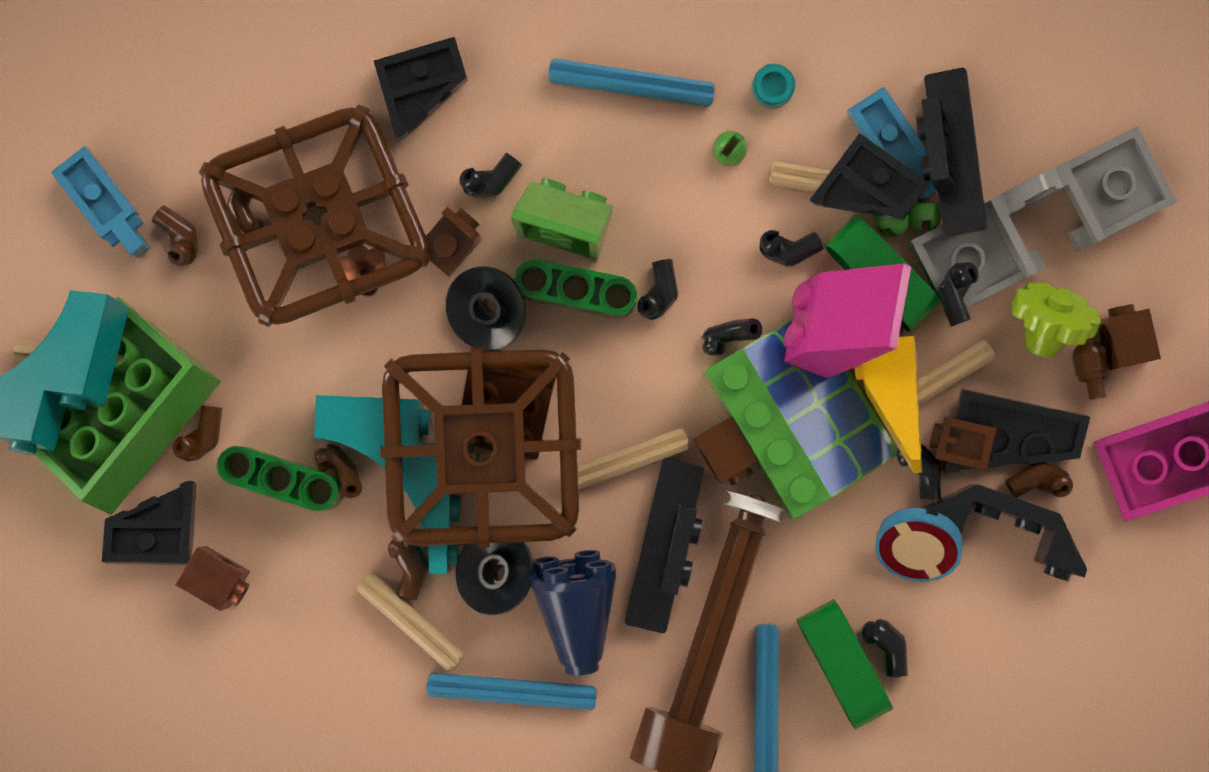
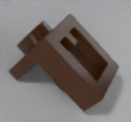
[426,207,482,277]
[929,416,997,471]

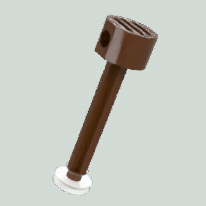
[629,491,786,772]

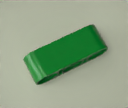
[824,215,941,332]
[515,259,637,318]
[216,446,343,511]
[796,599,893,730]

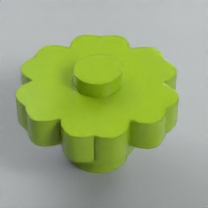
[1011,282,1101,358]

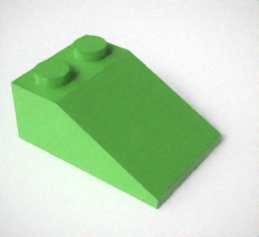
[511,178,613,260]

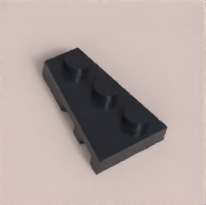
[942,388,1090,473]

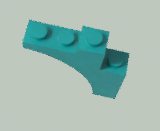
[0,290,129,455]
[314,395,480,574]

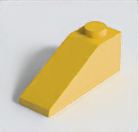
[855,336,922,473]

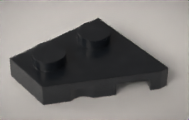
[373,37,468,141]
[810,133,930,220]
[102,481,197,565]

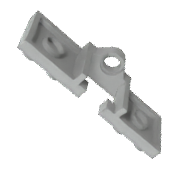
[909,126,1177,317]

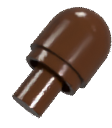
[1072,339,1110,400]

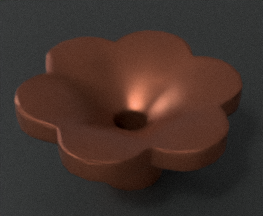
[339,244,386,297]

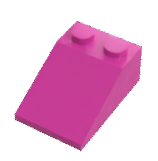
[784,264,911,379]
[1094,401,1209,522]

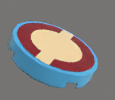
[875,508,963,582]

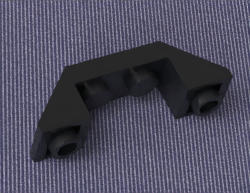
[921,484,1087,582]

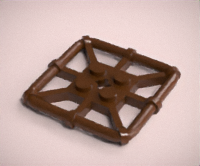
[199,105,431,328]
[380,347,581,548]

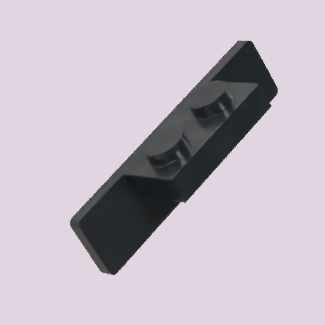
[916,67,988,236]
[625,458,704,633]

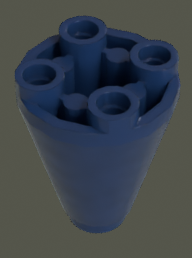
[530,550,616,676]

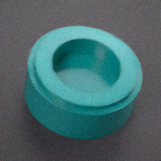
[752,64,795,108]

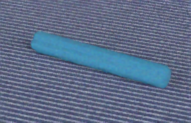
[548,58,715,107]
[754,624,779,772]
[427,673,597,710]

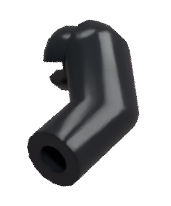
[459,153,522,198]
[759,230,824,267]
[637,259,678,320]
[938,262,979,327]
[701,318,762,356]
[897,444,941,499]
[862,619,908,677]

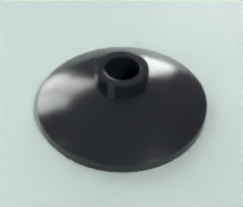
[446,266,526,351]
[456,542,534,615]

